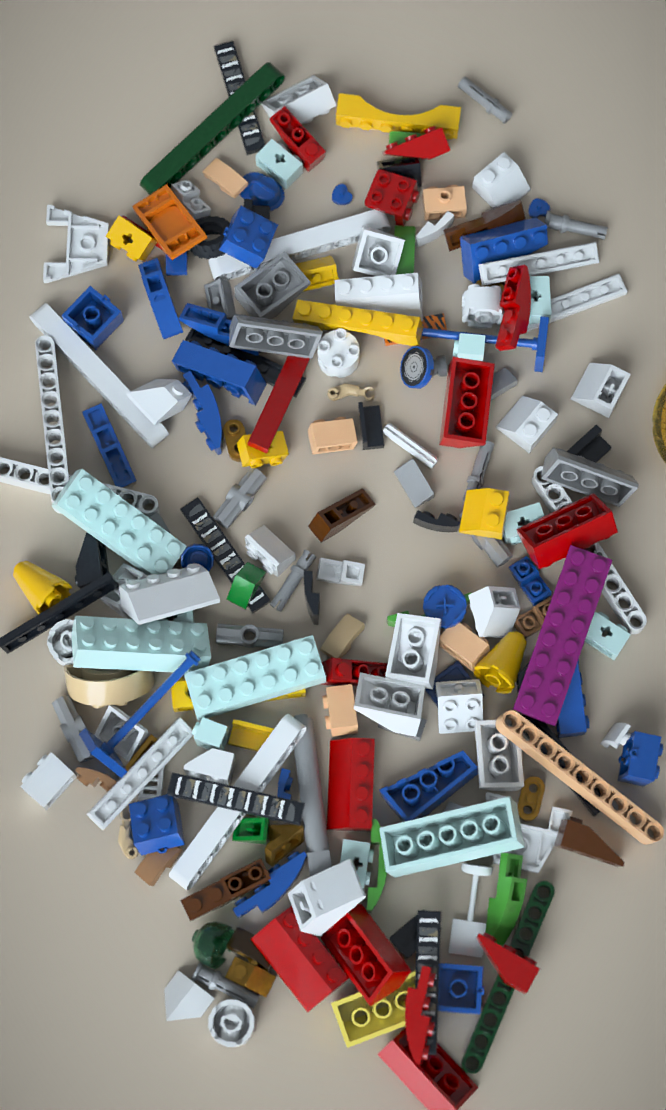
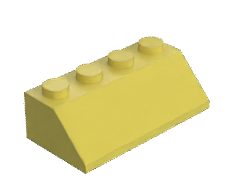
[330,970,416,1048]

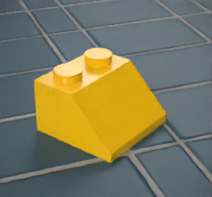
[459,488,509,540]

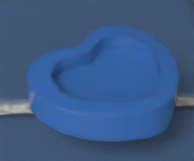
[332,184,353,205]
[528,198,550,218]

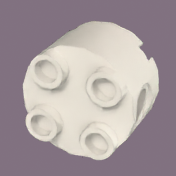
[462,284,504,329]
[317,328,360,378]
[47,619,74,666]
[208,999,255,1047]

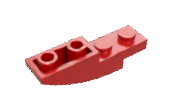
[495,265,531,351]
[405,966,436,1065]

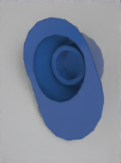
[240,172,285,211]

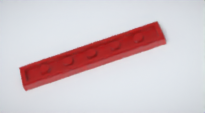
[247,355,310,453]

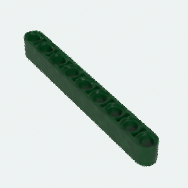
[140,62,285,195]
[461,881,555,1074]

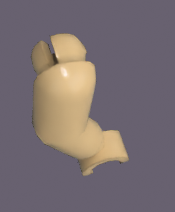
[327,383,375,401]
[118,810,139,859]

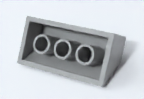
[229,314,322,359]
[541,447,639,507]

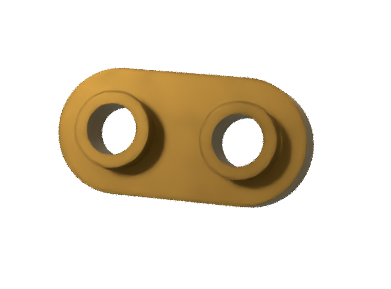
[223,419,246,462]
[517,776,545,821]

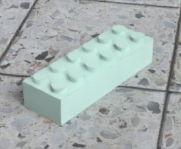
[51,469,187,576]
[71,616,211,673]
[184,635,326,721]
[379,797,525,878]

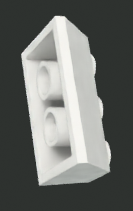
[261,75,336,124]
[474,720,524,791]

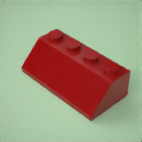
[439,357,495,448]
[516,493,618,569]
[327,738,375,832]
[321,904,412,1006]
[251,906,349,1013]
[377,1027,479,1110]

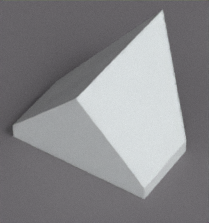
[164,970,215,1021]

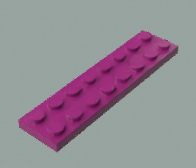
[513,545,613,726]

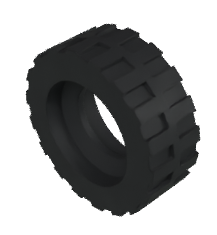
[190,216,230,259]

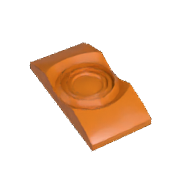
[132,185,208,260]

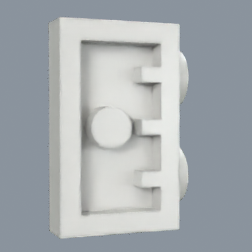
[435,679,483,734]

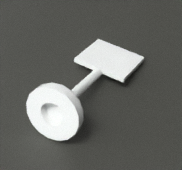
[448,863,493,958]

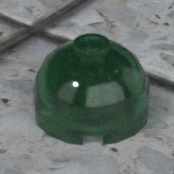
[192,921,235,970]

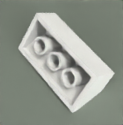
[335,273,423,321]
[119,563,220,625]

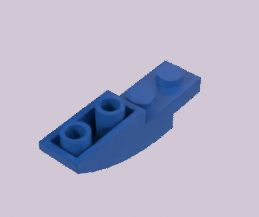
[138,258,183,339]
[182,371,223,455]
[233,851,307,919]

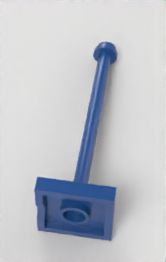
[421,316,549,372]
[79,650,201,778]

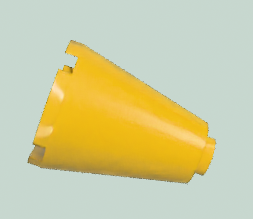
[13,561,72,615]
[474,631,527,694]

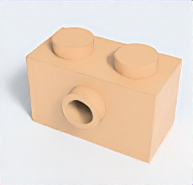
[422,185,467,221]
[308,417,358,455]
[439,622,490,672]
[322,684,358,737]

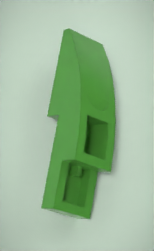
[485,853,527,946]

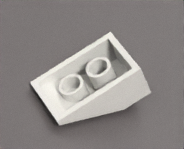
[385,613,441,689]
[354,673,425,736]

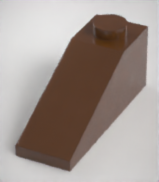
[308,488,376,543]
[554,817,625,867]

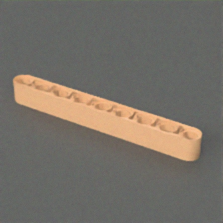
[495,710,664,845]

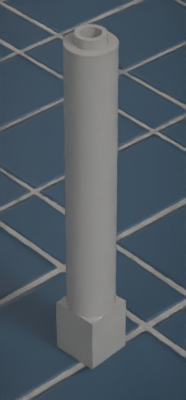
[294,714,331,877]

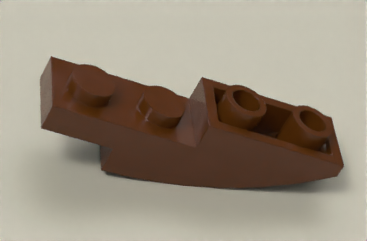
[443,200,526,251]
[180,858,271,921]

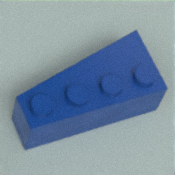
[460,217,548,284]
[172,340,267,406]
[556,659,590,738]
[379,751,478,822]

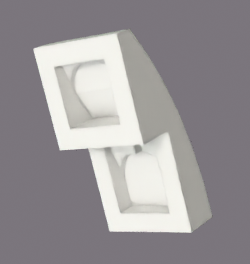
[415,211,454,247]
[316,558,365,586]

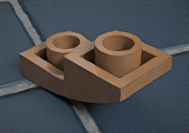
[514,597,552,639]
[75,767,117,792]
[134,846,183,886]

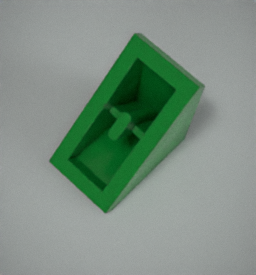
[226,562,267,610]
[232,818,270,845]

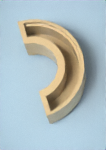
[64,665,155,708]

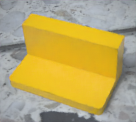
[296,256,339,291]
[228,719,274,752]

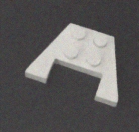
[43,205,109,283]
[485,792,573,873]

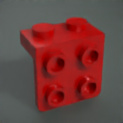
[364,170,420,226]

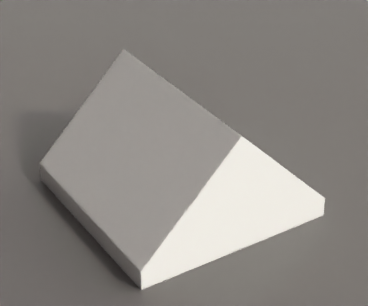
[94,705,150,762]

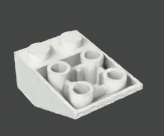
[288,859,366,936]

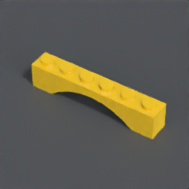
[336,93,461,140]
[292,299,423,346]

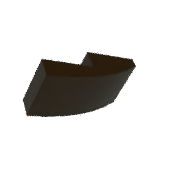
[226,927,271,971]

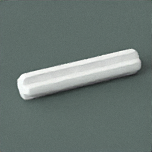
[383,423,438,468]

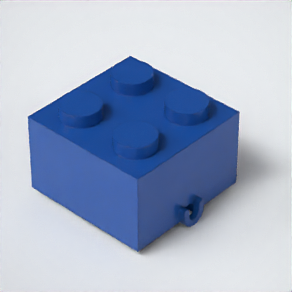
[219,206,278,269]
[61,286,124,350]
[617,731,663,787]
[129,794,185,856]
[438,963,484,1015]

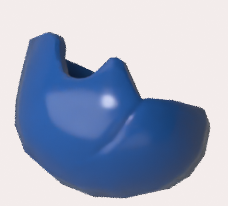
[181,543,214,571]

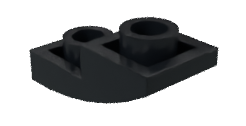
[413,510,460,533]

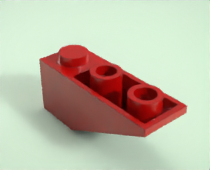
[269,106,326,172]
[382,126,451,160]
[321,658,388,686]
[476,932,540,994]

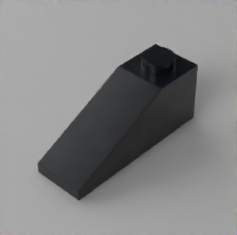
[75,532,109,589]

